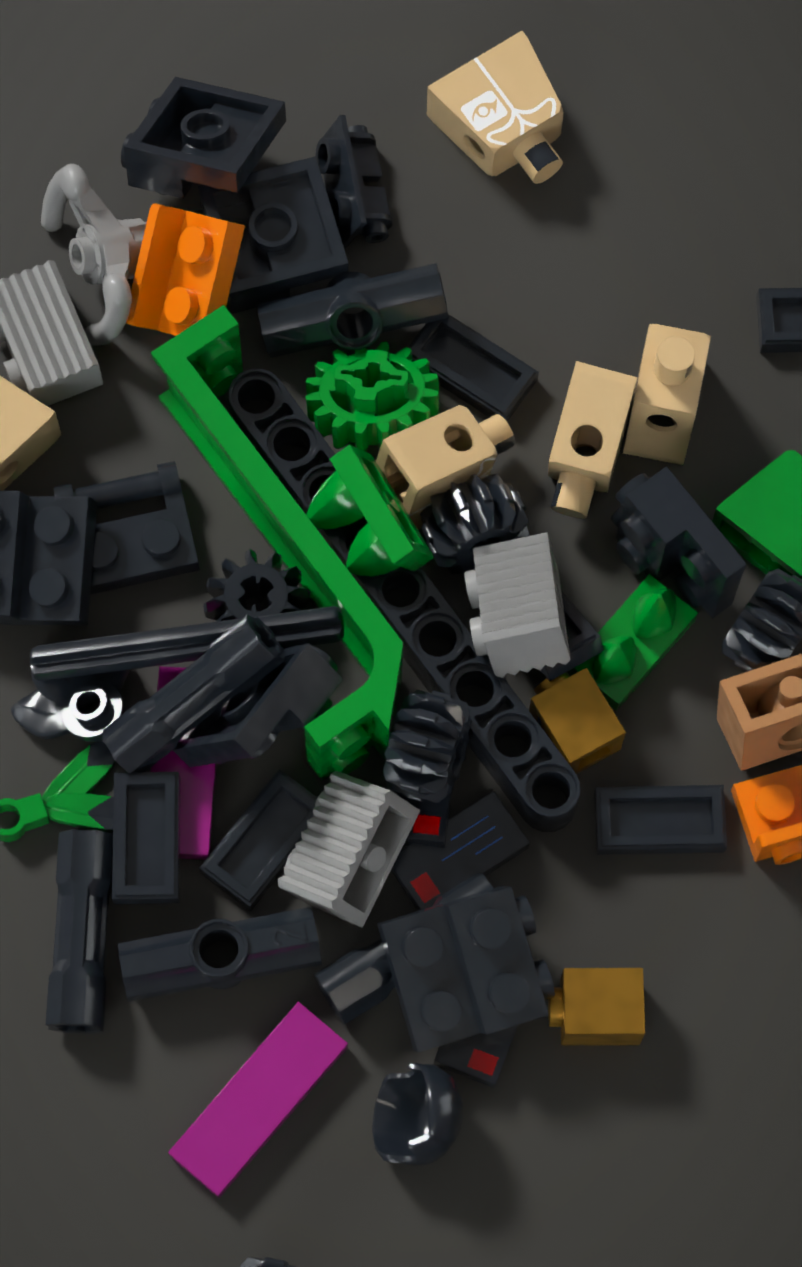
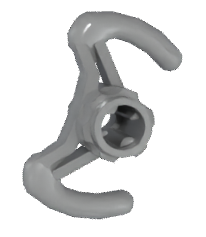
[41,163,147,346]

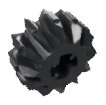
[420,474,530,574]
[203,549,311,622]
[722,568,802,672]
[383,689,472,803]

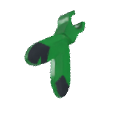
[0,741,116,842]

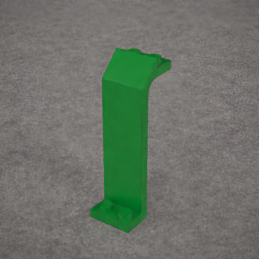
[151,305,403,781]

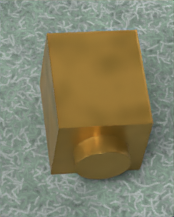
[529,668,626,774]
[548,968,645,1046]

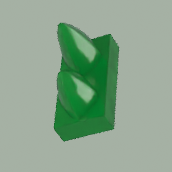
[306,444,434,576]
[568,574,698,711]

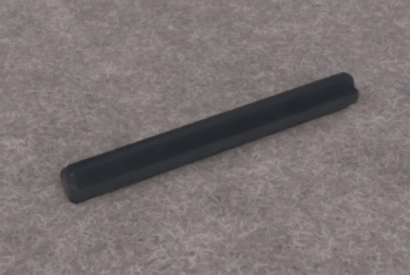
[30,606,345,681]

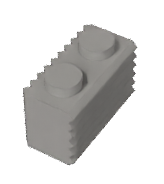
[0,260,103,406]
[465,532,571,678]
[278,771,420,928]

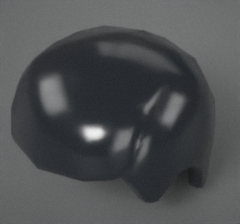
[372,1062,463,1166]

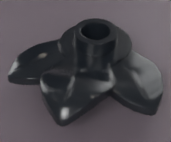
[11,642,129,742]

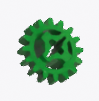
[305,342,440,452]

